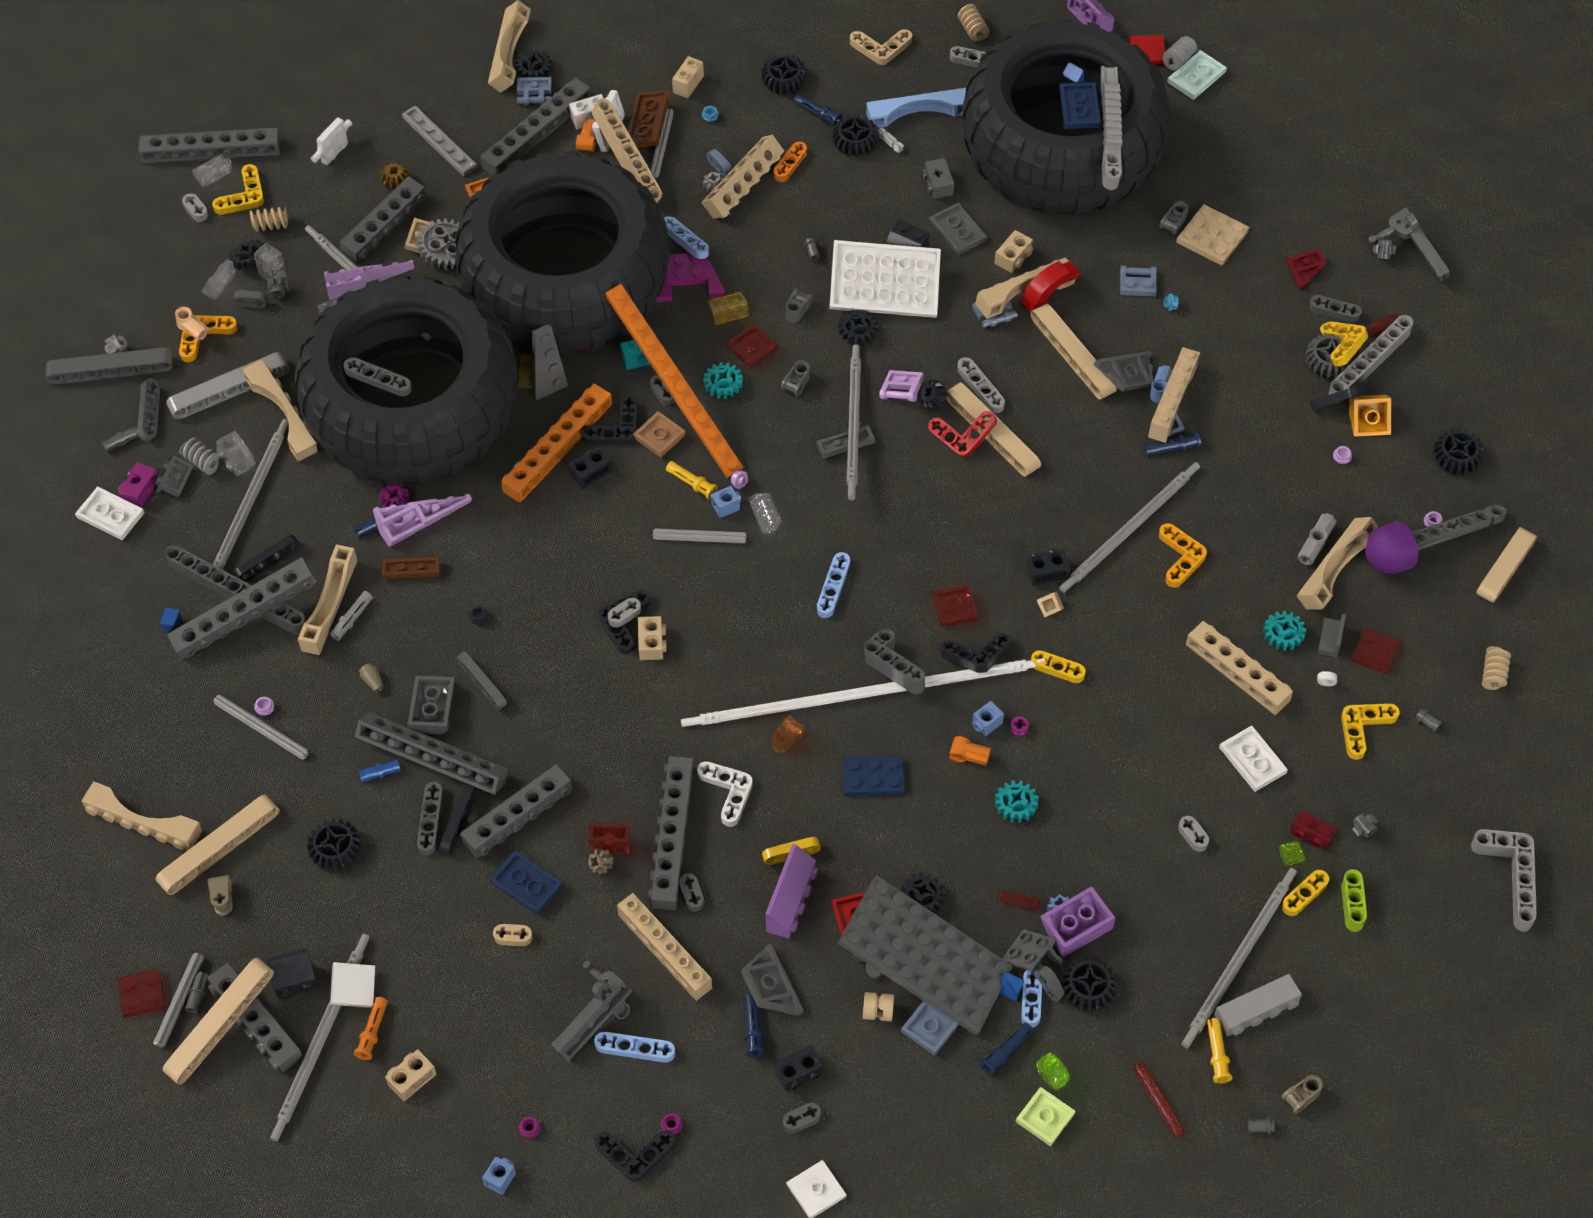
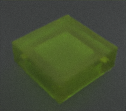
[1278,841,1305,866]

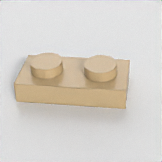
[404,218,430,253]

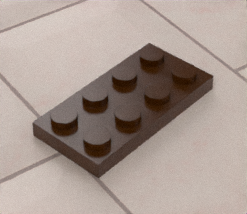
[628,90,671,148]

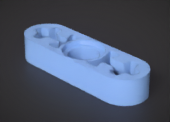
[1021,970,1042,1028]

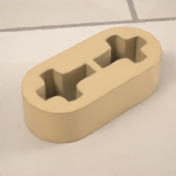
[493,924,533,946]

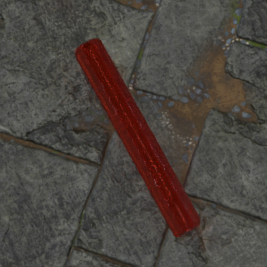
[1134,1063,1185,1138]

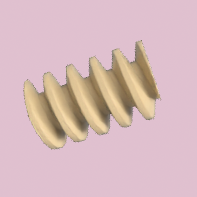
[958,4,990,42]
[250,206,288,232]
[1482,646,1511,690]

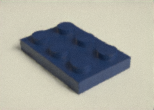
[1059,82,1101,129]
[843,756,904,796]
[490,850,563,915]

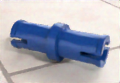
[358,759,400,783]

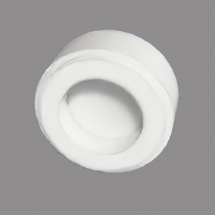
[1317,672,1337,686]

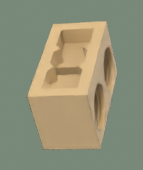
[995,230,1033,273]
[638,616,666,660]
[385,1049,436,1102]

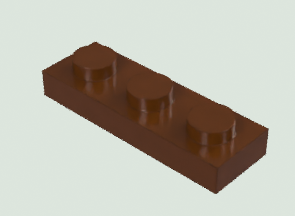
[382,557,440,579]

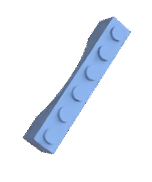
[866,88,966,128]

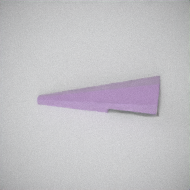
[324,260,414,300]
[373,494,472,547]

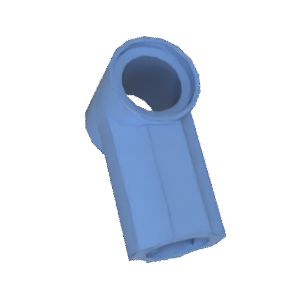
[1150,365,1173,403]

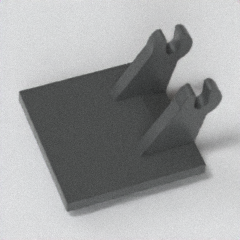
[1002,929,1064,972]

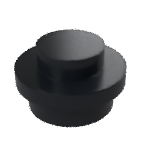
[470,606,489,625]

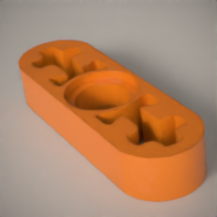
[774,142,807,182]

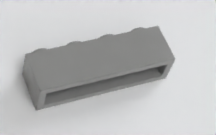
[1214,974,1302,1036]

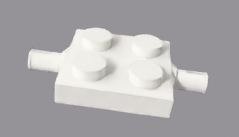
[311,117,352,165]

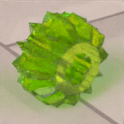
[1036,1053,1070,1090]

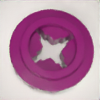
[379,484,409,507]

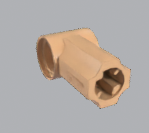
[175,307,209,340]

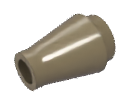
[359,663,384,693]

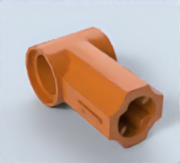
[576,119,596,152]
[949,736,991,765]

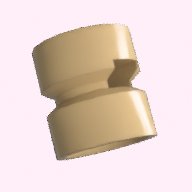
[863,992,894,1021]

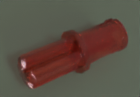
[1365,313,1399,337]

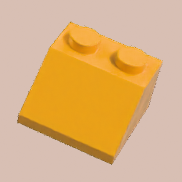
[1349,395,1391,436]

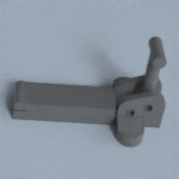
[1369,208,1450,282]
[552,961,632,1062]

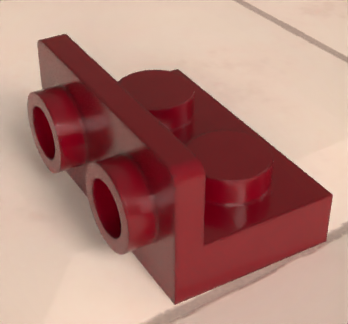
[1289,810,1337,850]

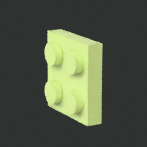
[1016,1087,1075,1146]

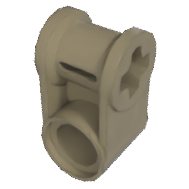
[208,875,233,916]
[1281,1075,1323,1114]

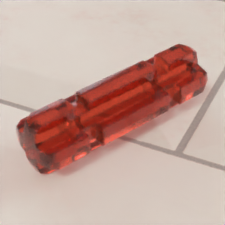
[999,890,1039,909]

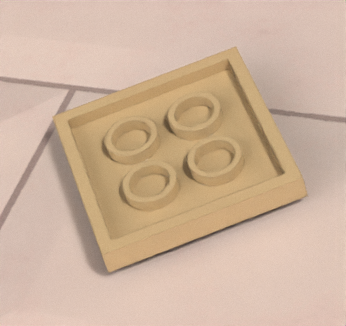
[1176,204,1249,265]

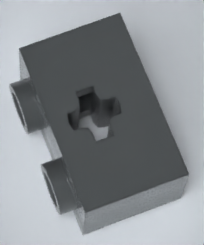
[922,158,954,199]

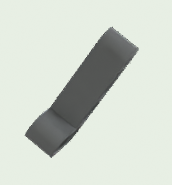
[864,629,925,694]

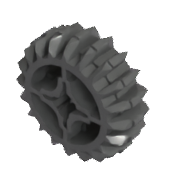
[1305,333,1355,379]

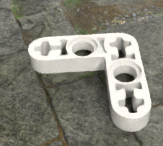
[697,762,753,827]

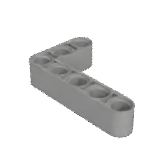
[1471,829,1536,932]

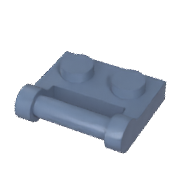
[1120,265,1156,296]

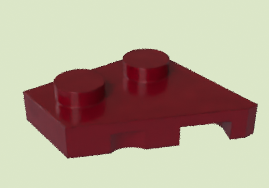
[1285,248,1326,290]

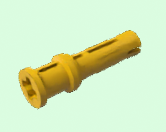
[666,461,718,500]
[1207,1018,1232,1083]

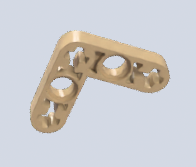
[850,29,912,65]

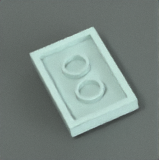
[1167,50,1227,100]

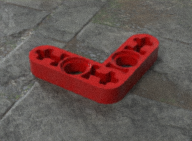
[928,411,997,458]

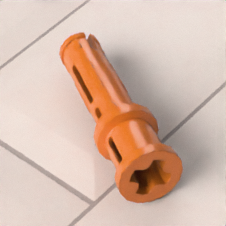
[354,997,388,1060]

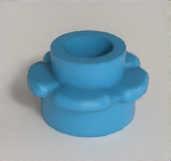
[702,106,719,122]
[1164,293,1179,311]

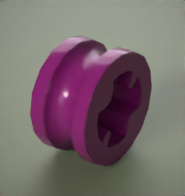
[1011,716,1029,736]

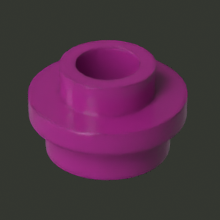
[661,1114,682,1135]
[519,1117,541,1138]

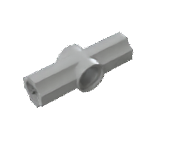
[1297,513,1337,566]

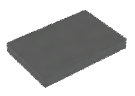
[929,203,988,256]

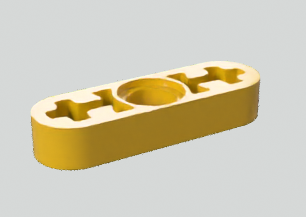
[1031,651,1085,683]
[762,837,821,865]
[1282,870,1329,916]

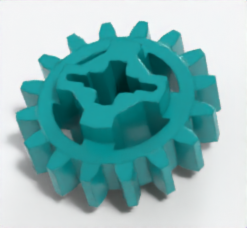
[703,362,743,399]
[1263,611,1306,651]
[995,780,1038,823]

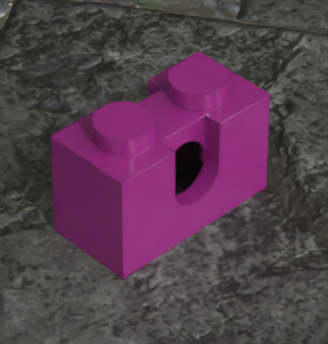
[118,462,158,508]

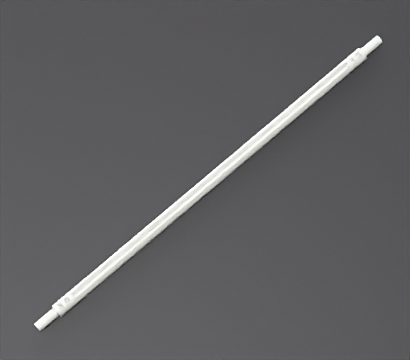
[681,658,1045,727]

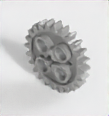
[417,218,459,270]

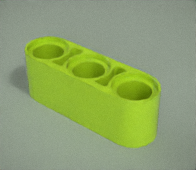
[1341,869,1367,932]

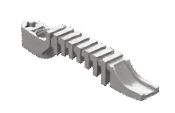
[1101,66,1122,190]

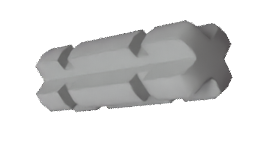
[878,127,904,153]

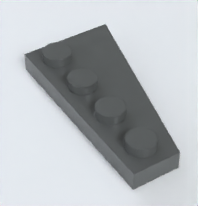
[532,325,568,400]

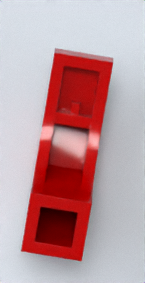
[1020,261,1081,313]

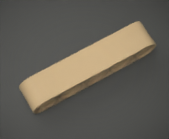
[1476,527,1537,603]

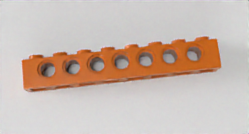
[501,384,612,503]

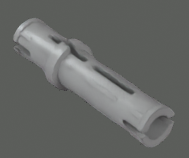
[330,591,373,641]

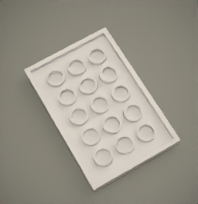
[829,240,941,318]

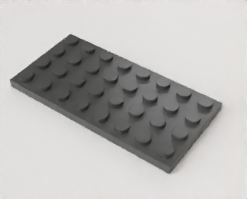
[837,875,1013,1035]

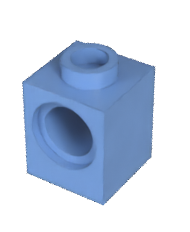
[711,486,741,518]
[972,701,1004,737]
[482,1157,516,1195]

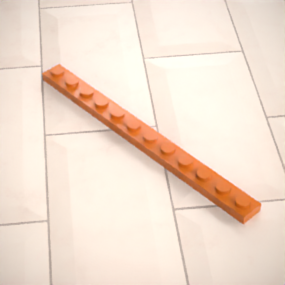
[605,284,744,478]

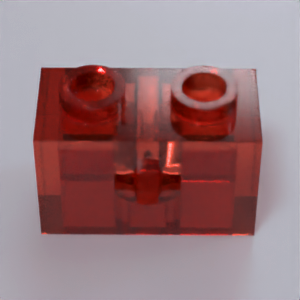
[588,823,632,854]

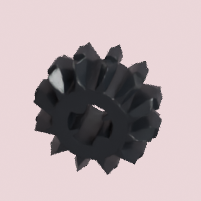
[918,379,950,411]

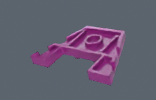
[656,253,725,302]

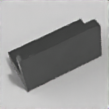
[1317,614,1346,658]

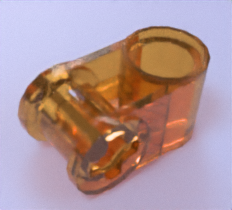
[772,715,806,754]

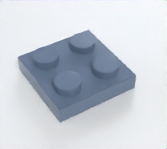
[901,1001,959,1055]

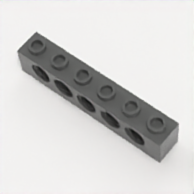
[340,176,425,264]
[460,764,572,858]
[207,963,303,1073]

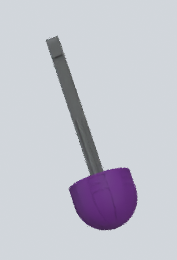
[1365,505,1507,574]

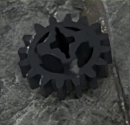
[515,49,552,78]
[229,239,268,271]
[838,309,877,345]
[901,872,945,913]

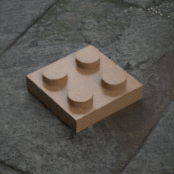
[633,411,686,458]

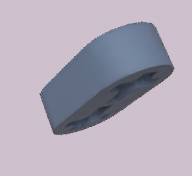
[706,149,732,177]

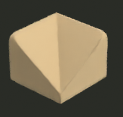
[1037,591,1064,618]

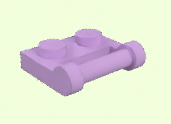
[880,370,925,402]

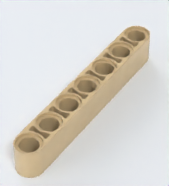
[592,98,662,203]
[1030,304,1117,400]
[947,382,1041,477]
[155,794,280,895]
[163,958,274,1085]

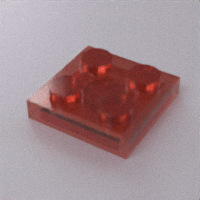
[727,324,778,369]
[932,585,978,627]
[1351,628,1401,675]
[118,969,166,1018]

